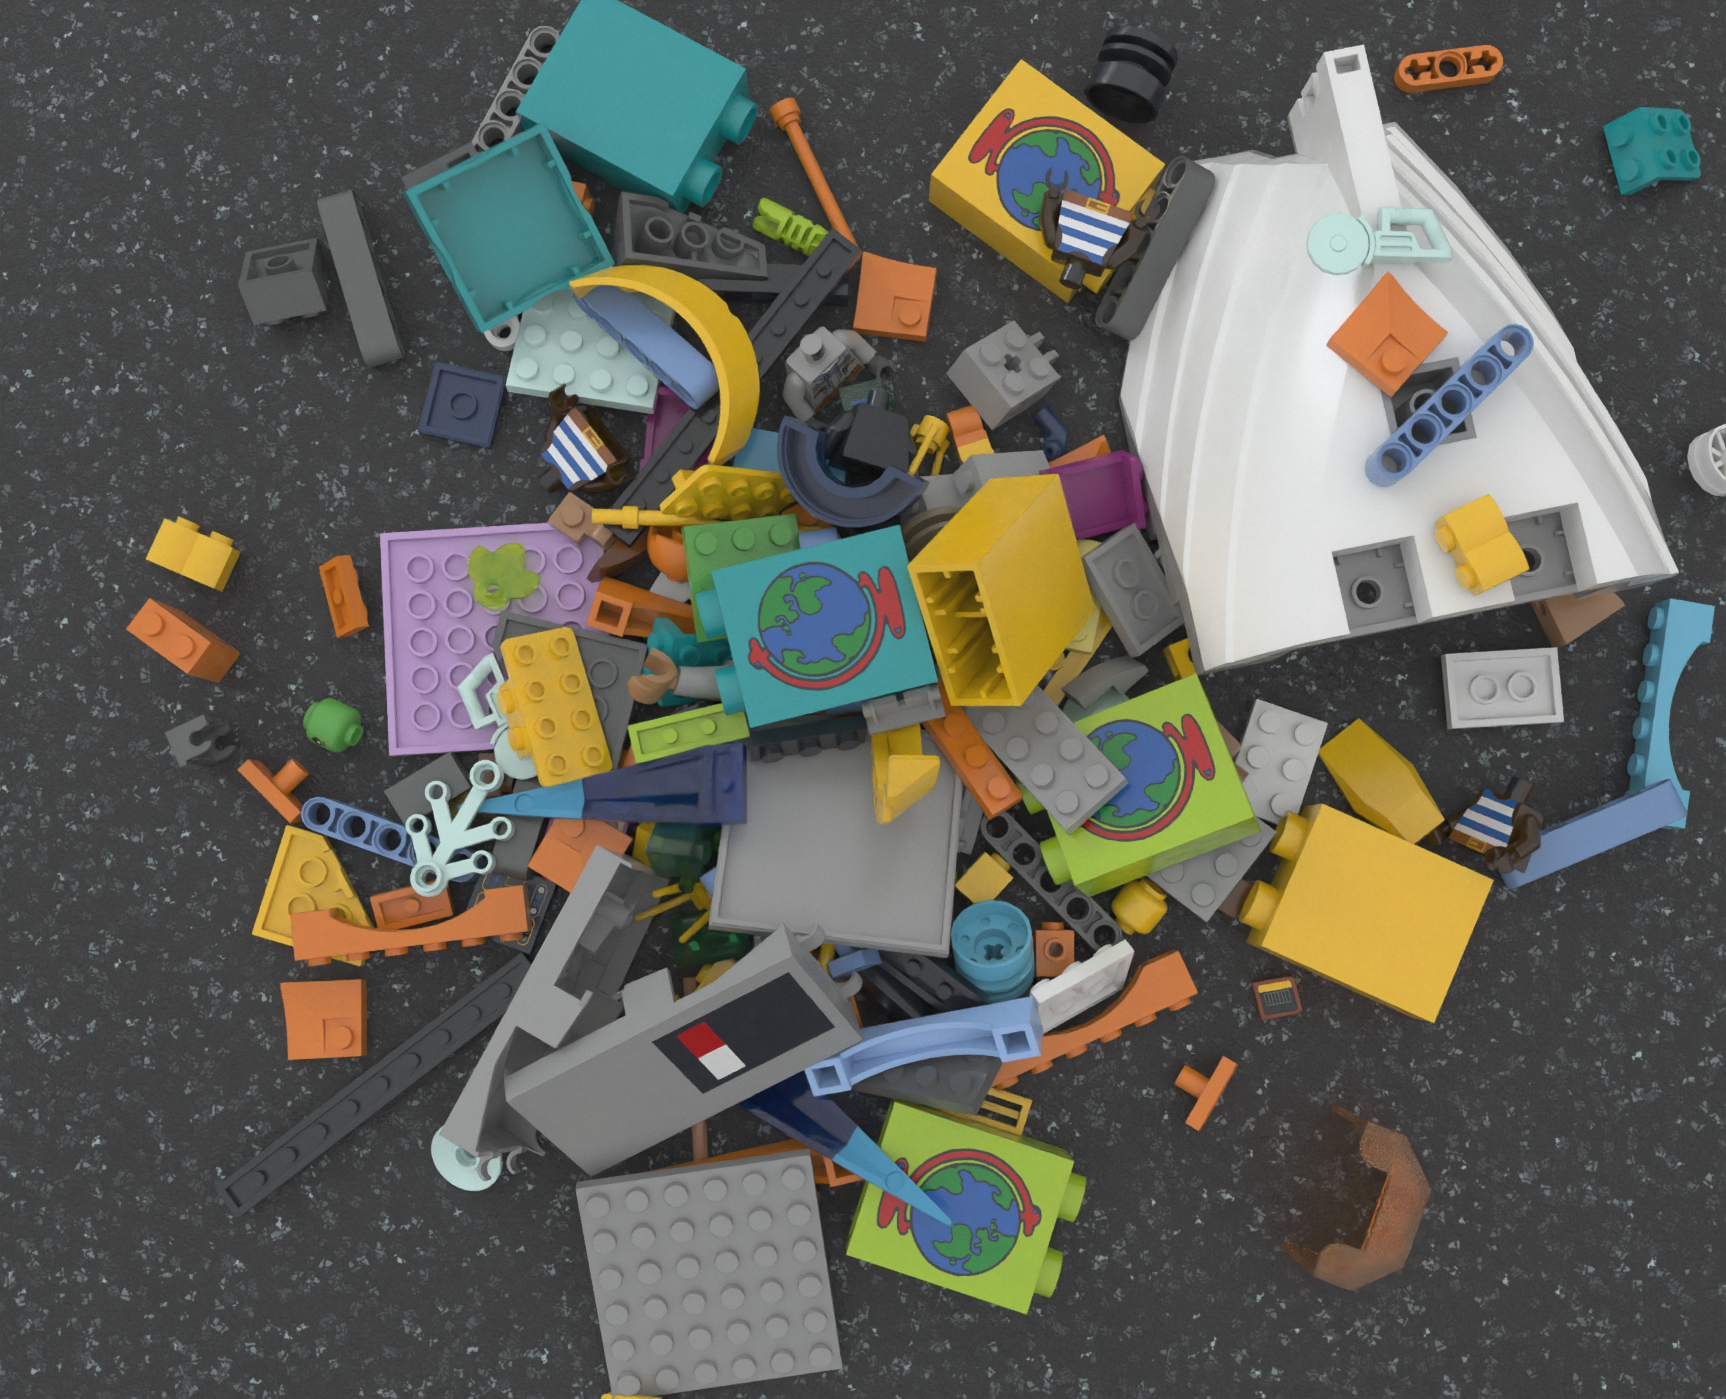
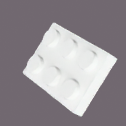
[1441,647,1564,730]
[1233,699,1328,825]
[1029,940,1134,1034]

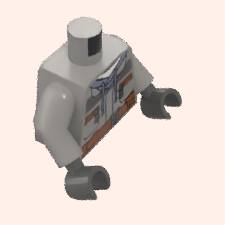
[782,326,896,431]

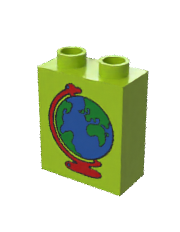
[1015,674,1261,897]
[846,1099,1086,1315]

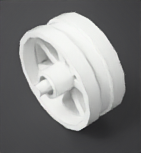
[1687,424,1726,496]

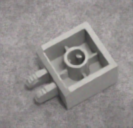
[946,320,1060,430]

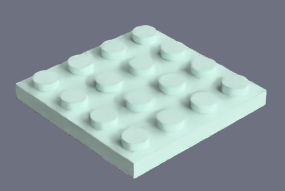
[506,266,676,414]

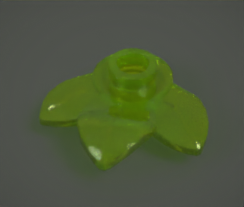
[467,542,540,609]

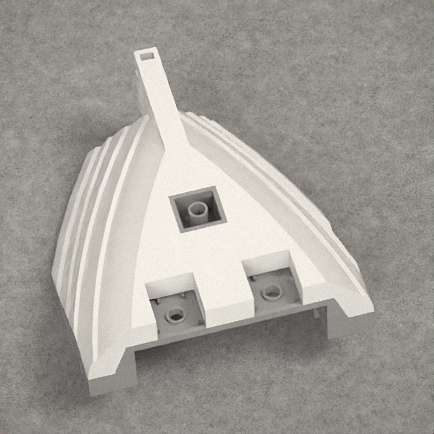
[1118,45,1679,676]

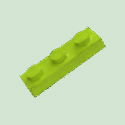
[628,703,750,764]

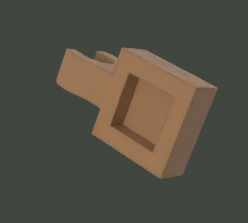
[547,492,616,551]

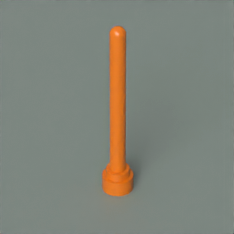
[769,98,861,261]

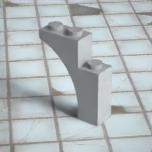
[900,450,1050,529]

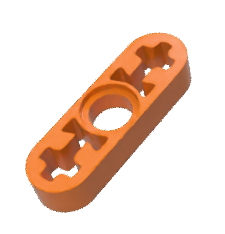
[1394,45,1503,93]

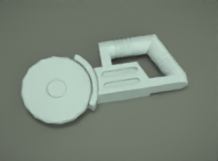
[1306,207,1453,276]
[457,652,537,780]

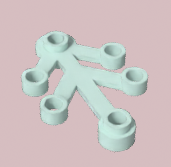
[405,760,515,897]

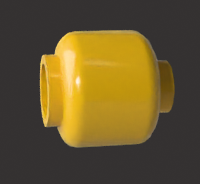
[1111,877,1168,935]

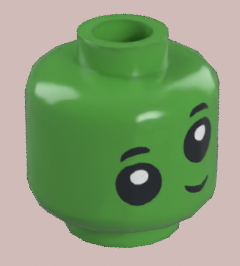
[303,698,363,753]

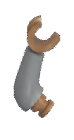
[627,647,734,704]

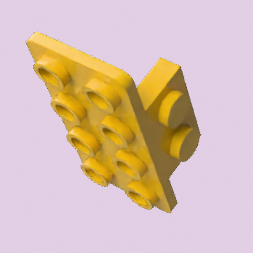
[659,465,796,521]
[497,627,613,788]

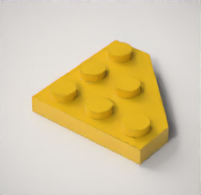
[252,825,374,966]

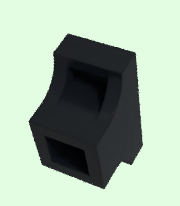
[857,965,927,1022]

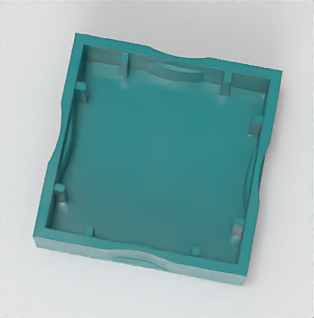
[402,122,615,333]

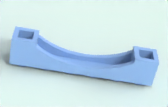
[804,996,1043,1097]

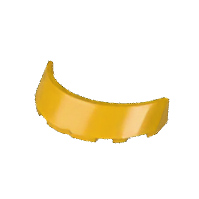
[569,265,760,466]
[870,723,940,825]

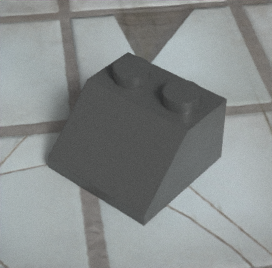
[238,238,329,325]

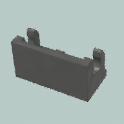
[165,714,237,771]
[384,751,472,825]

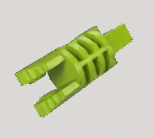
[753,198,828,256]

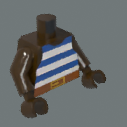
[1039,167,1160,290]
[538,383,636,495]
[1424,776,1543,874]

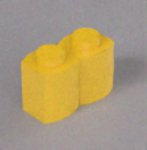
[1434,493,1529,596]
[146,516,241,592]

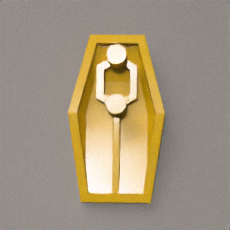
[1318,718,1445,845]

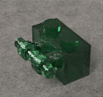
[645,790,723,893]

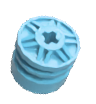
[950,900,1035,1004]

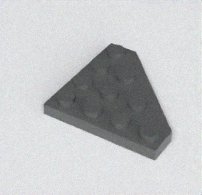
[492,610,649,793]
[851,984,1034,1116]

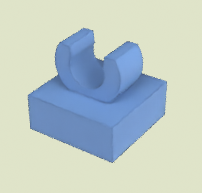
[828,944,882,978]

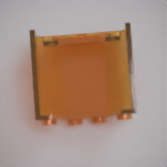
[1282,1104,1431,1291]

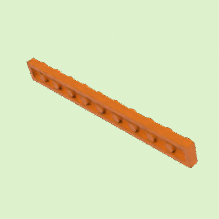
[781,504,1024,820]

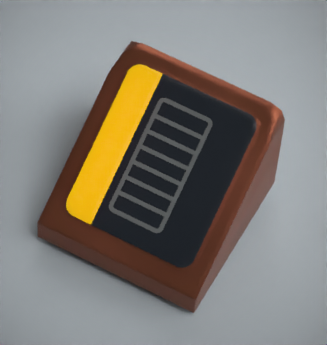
[1251,974,1303,1020]

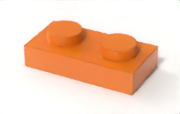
[319,555,369,638]
[370,879,456,929]

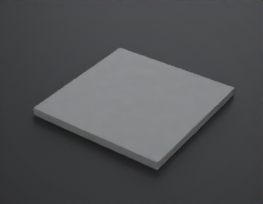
[709,711,963,958]

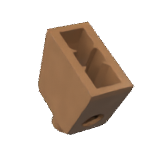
[1531,564,1625,648]

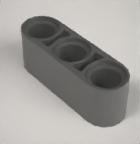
[492,776,550,881]

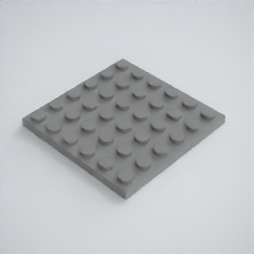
[576,1148,842,1399]

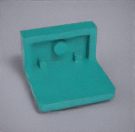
[1603,107,1701,195]
[642,617,733,706]

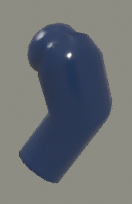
[1034,406,1068,461]

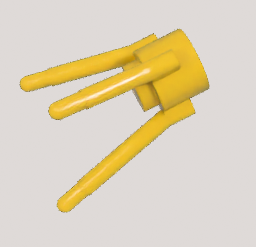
[909,415,950,476]
[635,878,712,943]

